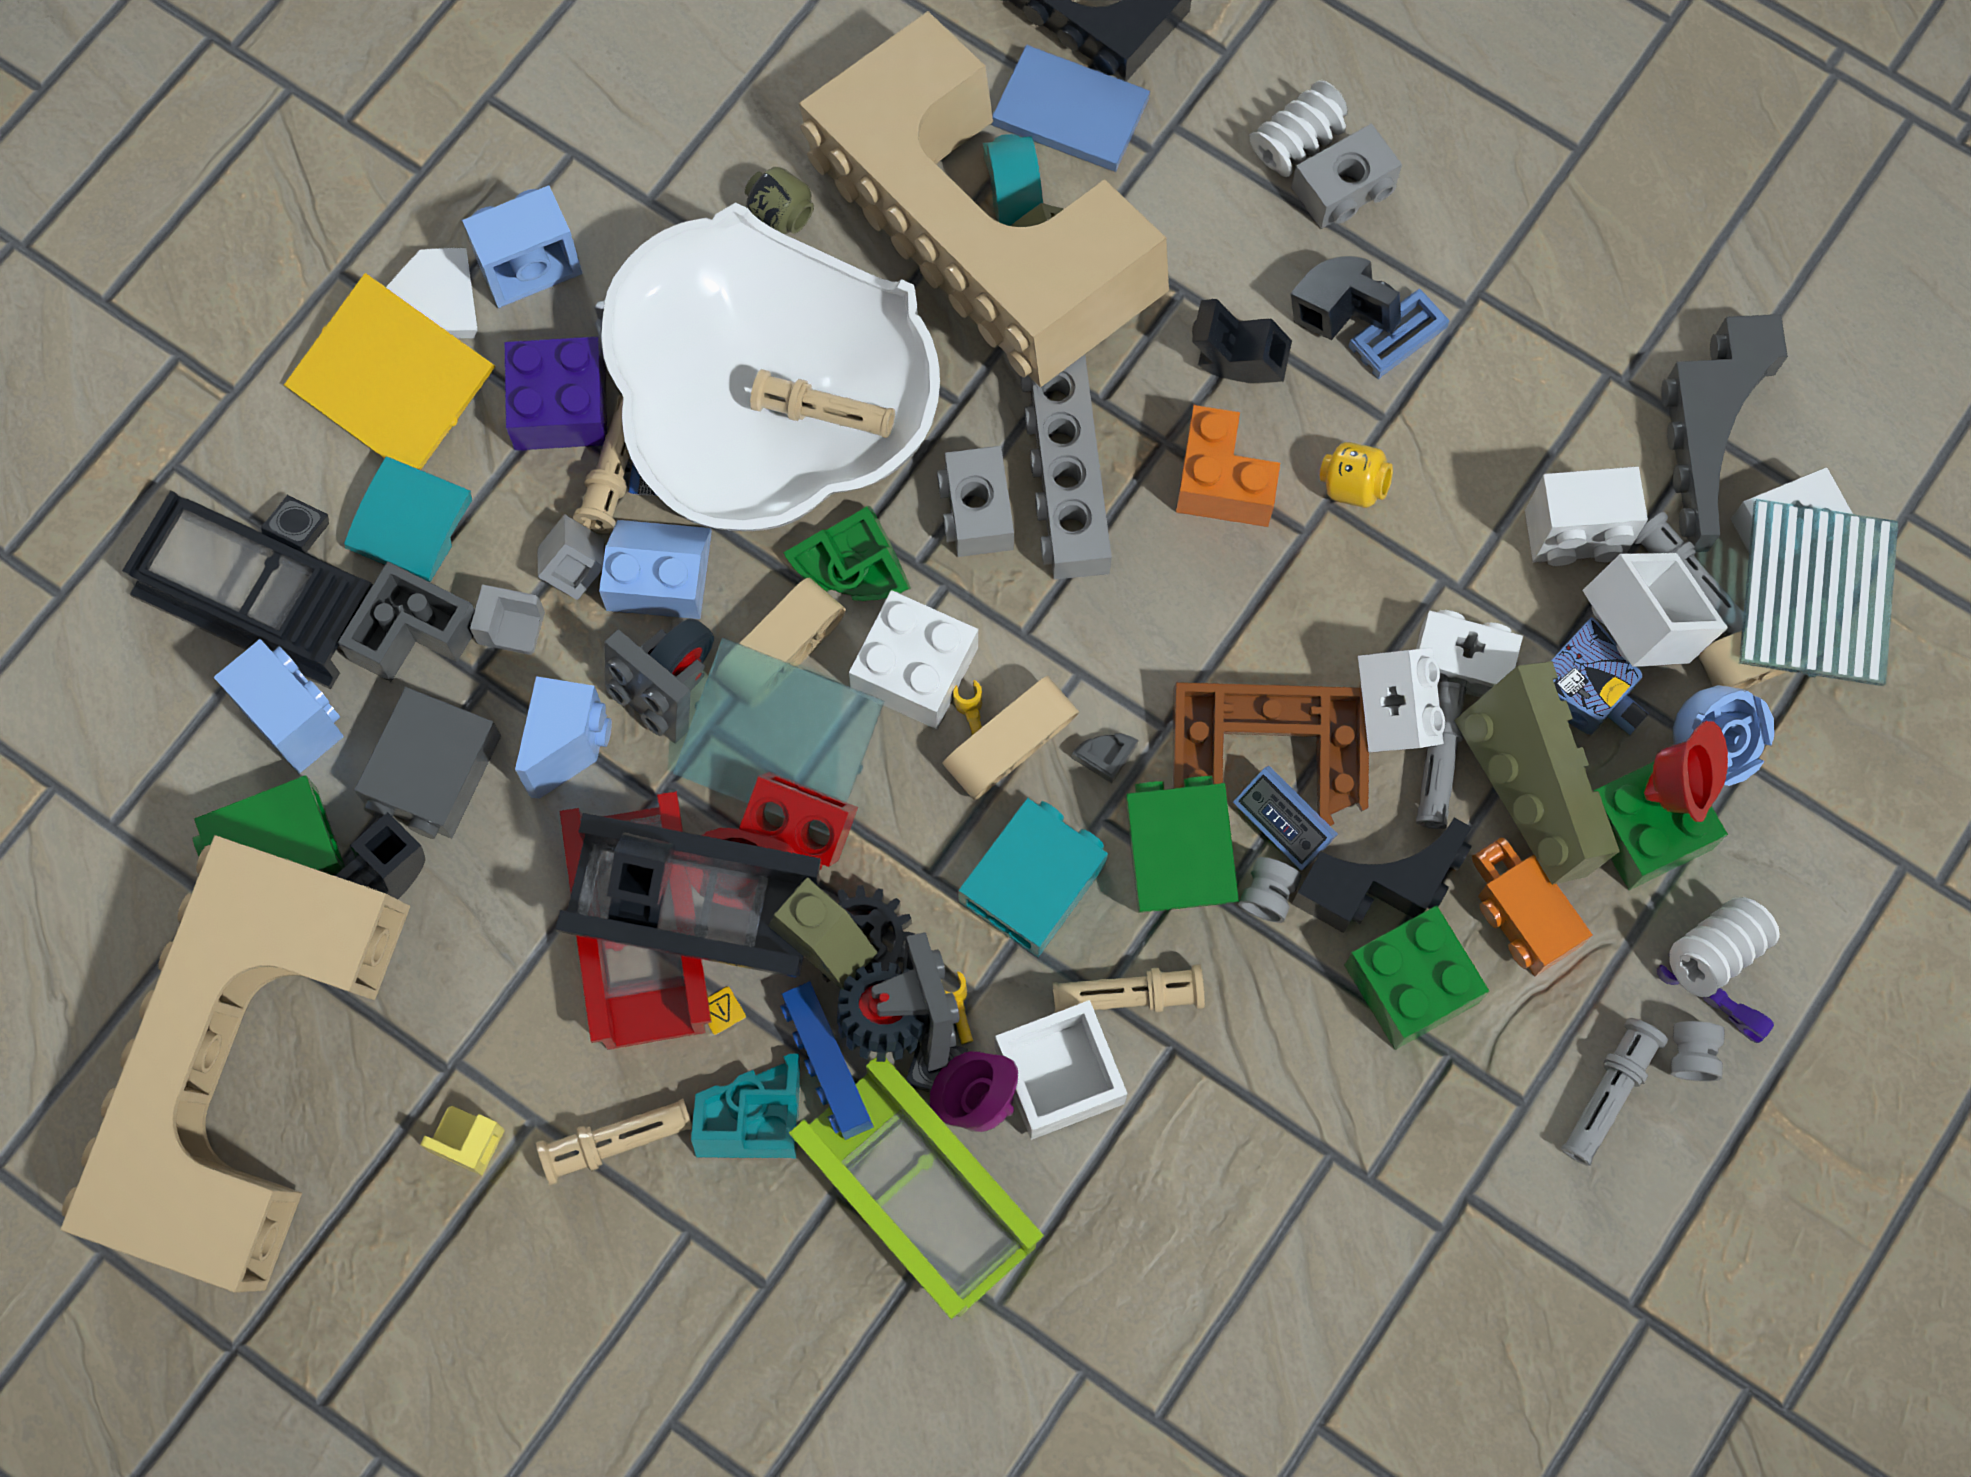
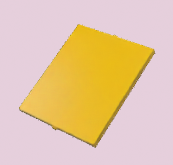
[284,273,496,470]

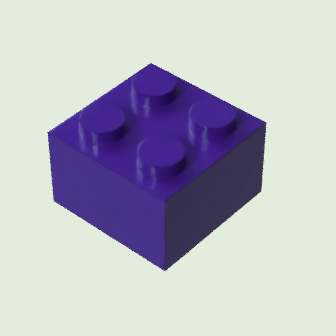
[504,337,607,451]

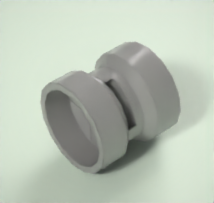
[1239,857,1302,923]
[1671,1021,1725,1082]

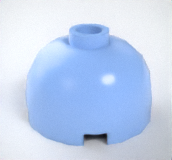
[1673,685,1774,786]

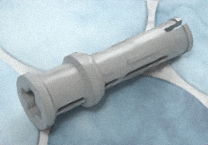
[1634,511,1748,637]
[1561,1017,1668,1166]

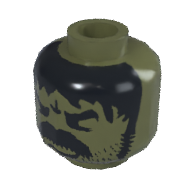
[744,167,814,235]

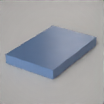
[992,45,1150,172]

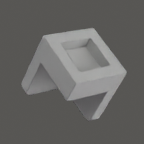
[538,514,604,600]
[470,584,545,655]

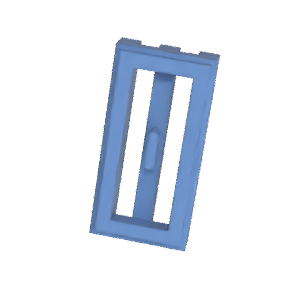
[1348,288,1450,379]

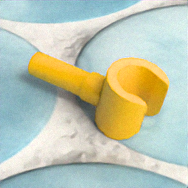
[953,680,983,735]
[941,971,973,1045]

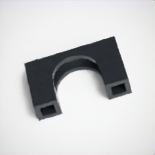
[1001,0,1192,82]

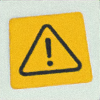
[707,986,746,1035]

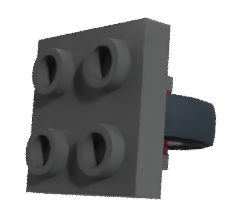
[604,618,714,744]

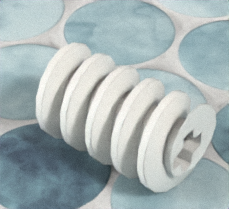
[1249,80,1348,177]
[1670,897,1780,997]

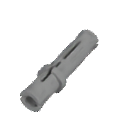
[1416,682,1466,829]

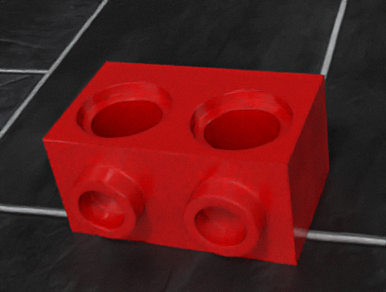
[739,772,858,870]

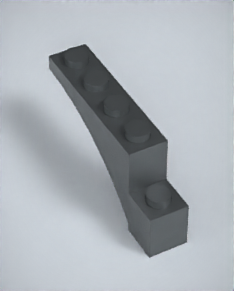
[1661,314,1788,552]

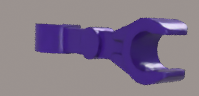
[1657,952,1774,1043]

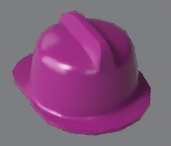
[930,1051,1018,1132]

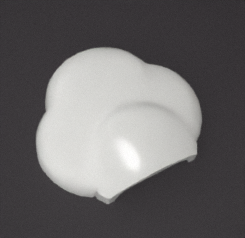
[602,203,940,531]

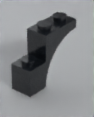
[1292,817,1472,933]

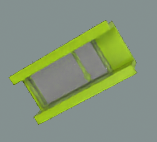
[789,1056,1044,1320]

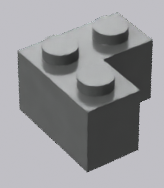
[338,562,475,682]

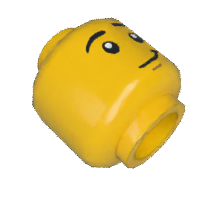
[1319,442,1393,508]

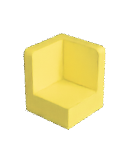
[420,1106,505,1176]

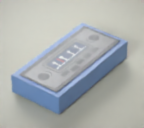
[1233,766,1338,871]

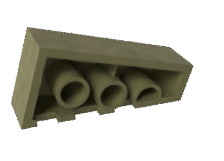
[1454,661,1620,885]

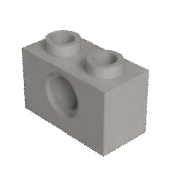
[1291,123,1402,229]
[937,446,1014,557]

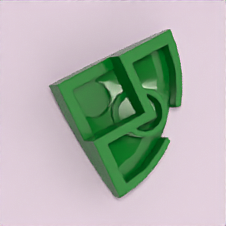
[783,506,911,601]

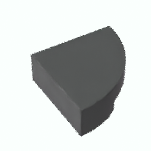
[1072,733,1139,783]

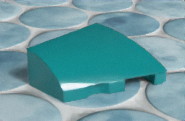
[691,1054,800,1158]

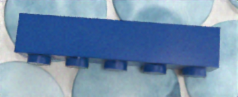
[780,981,874,1140]

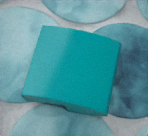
[344,456,472,582]

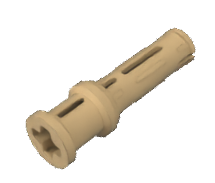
[750,369,895,438]
[573,395,630,534]
[1053,964,1205,1013]
[536,1099,692,1186]

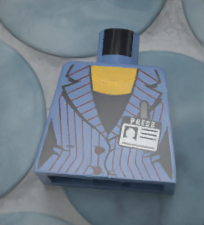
[1551,617,1649,735]

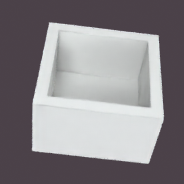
[1525,467,1648,566]
[1582,553,1728,667]
[849,590,978,730]
[995,1000,1127,1140]

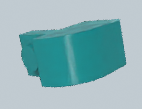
[982,134,1043,226]

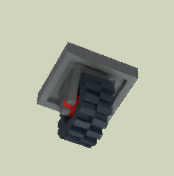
[837,932,959,1071]

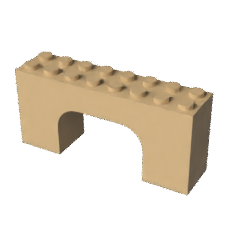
[799,11,1169,388]
[60,835,411,1292]

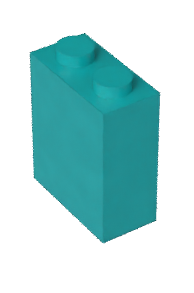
[958,798,1108,958]

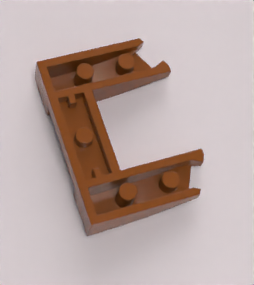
[1173,682,1369,826]

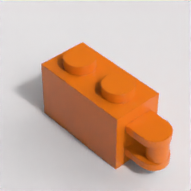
[1472,837,1593,977]

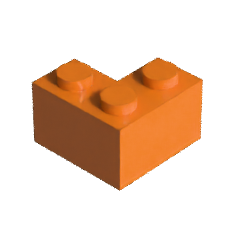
[1176,405,1280,527]

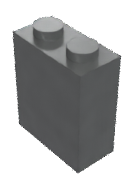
[354,687,501,839]

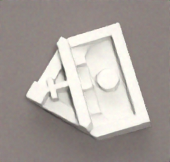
[386,248,477,339]

